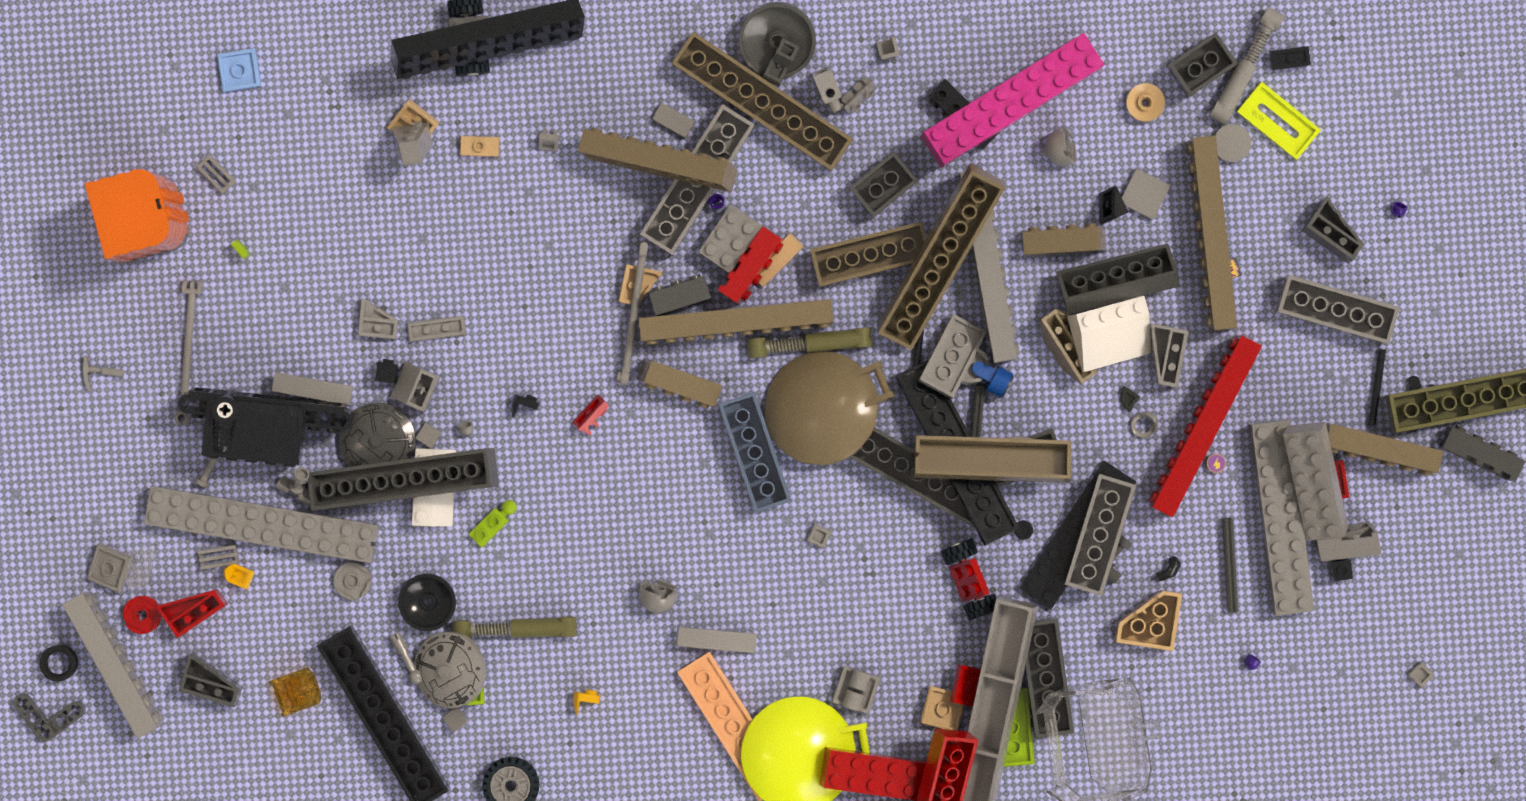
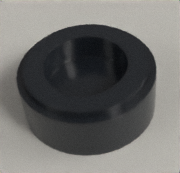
[1014,520,1033,540]

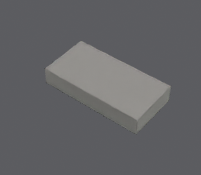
[652,102,695,138]

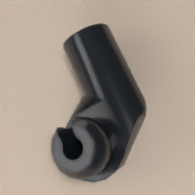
[1157,556,1181,581]

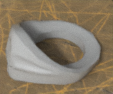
[1131,412,1158,438]

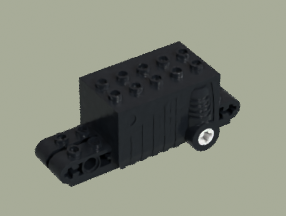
[178,387,354,467]

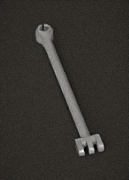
[616,241,648,386]
[174,280,203,425]

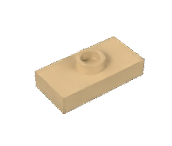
[460,136,500,157]

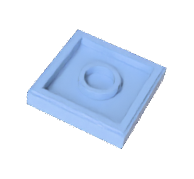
[217,48,262,92]

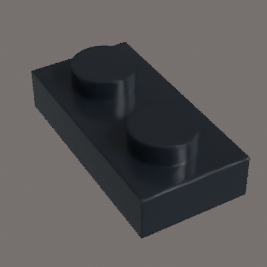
[1269,46,1311,71]

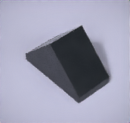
[1099,186,1128,225]

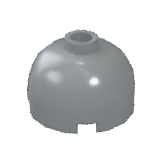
[1043,127,1077,167]
[639,580,678,615]

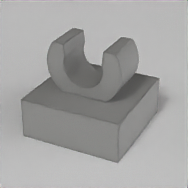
[539,129,559,152]

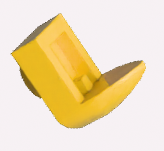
[224,564,255,590]
[573,689,601,715]

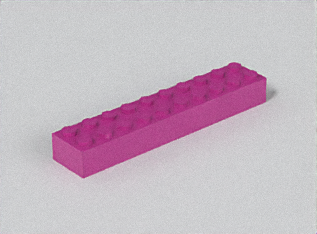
[921,33,1105,169]

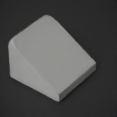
[442,707,469,733]

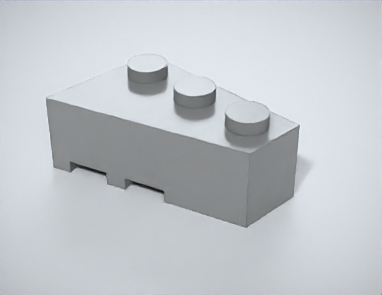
[391,121,433,165]
[1314,521,1382,562]

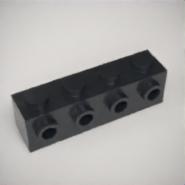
[928,79,1000,150]

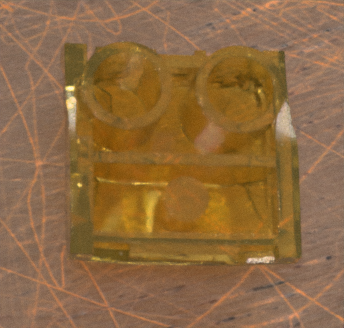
[269,667,321,717]

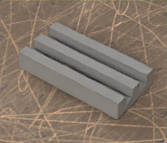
[196,154,237,195]
[198,545,239,570]

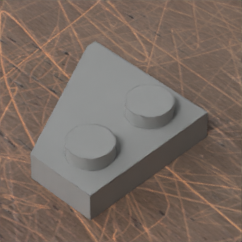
[358,299,399,339]

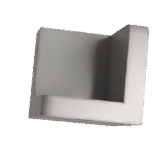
[876,37,900,61]

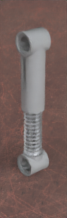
[1209,7,1285,126]

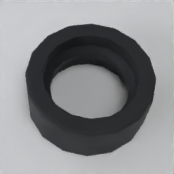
[39,644,78,682]

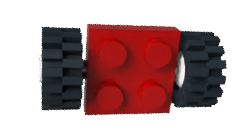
[941,538,997,621]

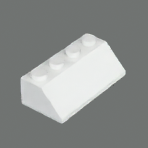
[412,448,456,526]

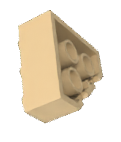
[1114,590,1182,651]

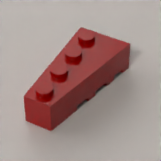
[718,226,784,303]

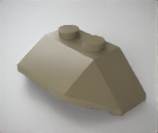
[1040,309,1097,384]

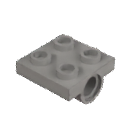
[832,665,881,714]

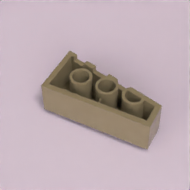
[1023,223,1106,255]
[637,358,723,409]

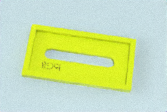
[1237,82,1321,160]

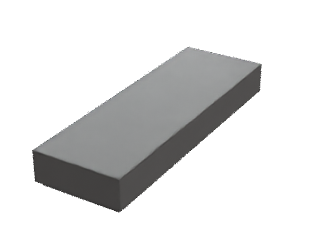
[407,316,467,342]

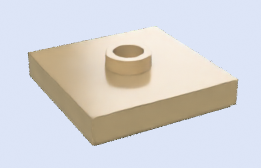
[920,686,964,731]

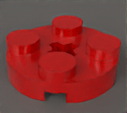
[123,595,162,634]

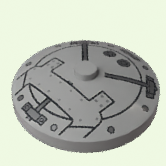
[414,631,486,708]

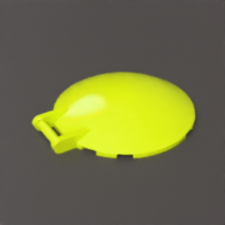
[741,696,870,801]

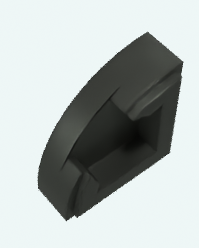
[1121,386,1140,412]

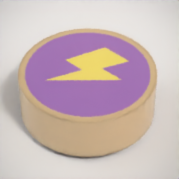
[1206,454,1226,473]

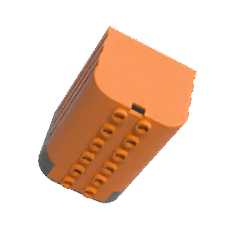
[84,169,190,263]

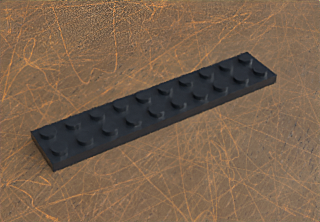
[895,360,1019,546]

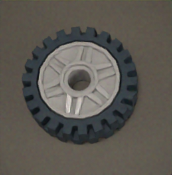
[482,756,540,801]

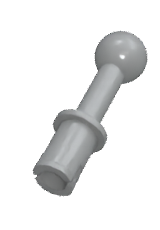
[389,631,421,684]

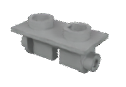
[840,77,877,115]

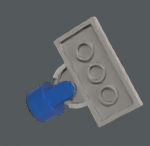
[918,314,1014,399]

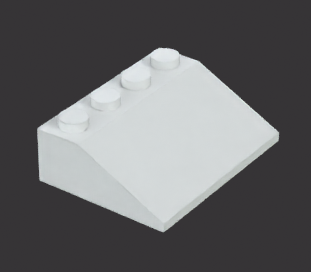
[1067,296,1151,373]

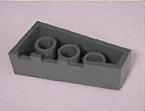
[1439,425,1526,482]

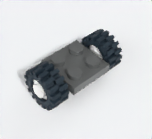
[447,0,490,77]

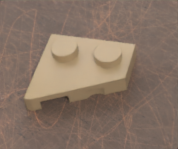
[618,264,662,304]

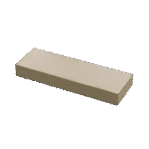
[759,233,804,287]

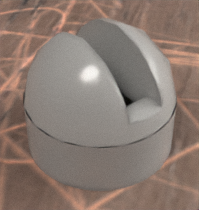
[458,421,474,437]

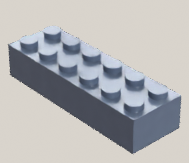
[718,392,792,513]

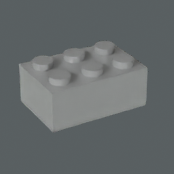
[699,204,763,273]

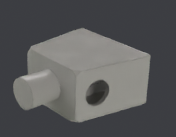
[811,67,842,113]

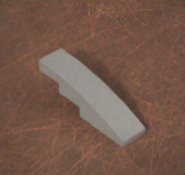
[272,372,353,405]
[676,627,757,653]

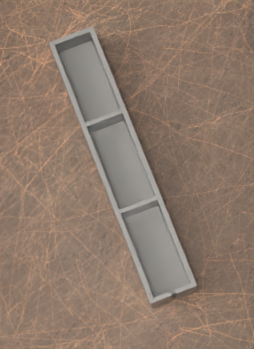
[144,486,380,563]
[963,596,1038,801]

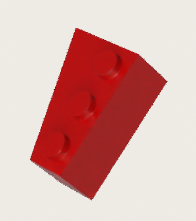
[156,589,228,638]

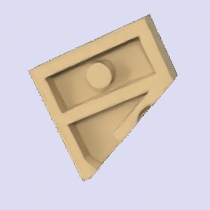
[387,99,440,134]

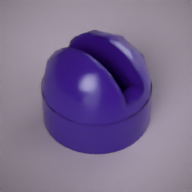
[709,194,725,210]
[1391,202,1408,218]
[1244,653,1261,670]

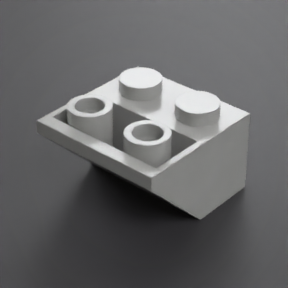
[391,362,441,412]

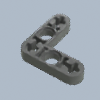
[13,693,86,742]

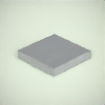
[1122,168,1171,220]
[87,543,133,593]

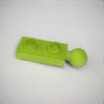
[469,500,517,548]

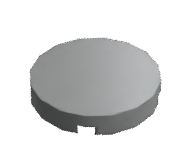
[1215,124,1251,162]
[333,562,372,600]

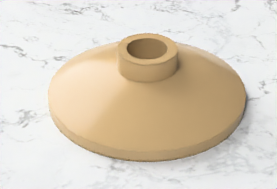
[1126,83,1165,122]

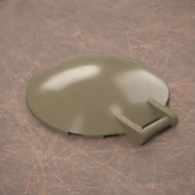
[764,351,895,466]

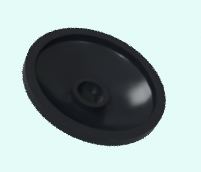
[398,573,456,631]

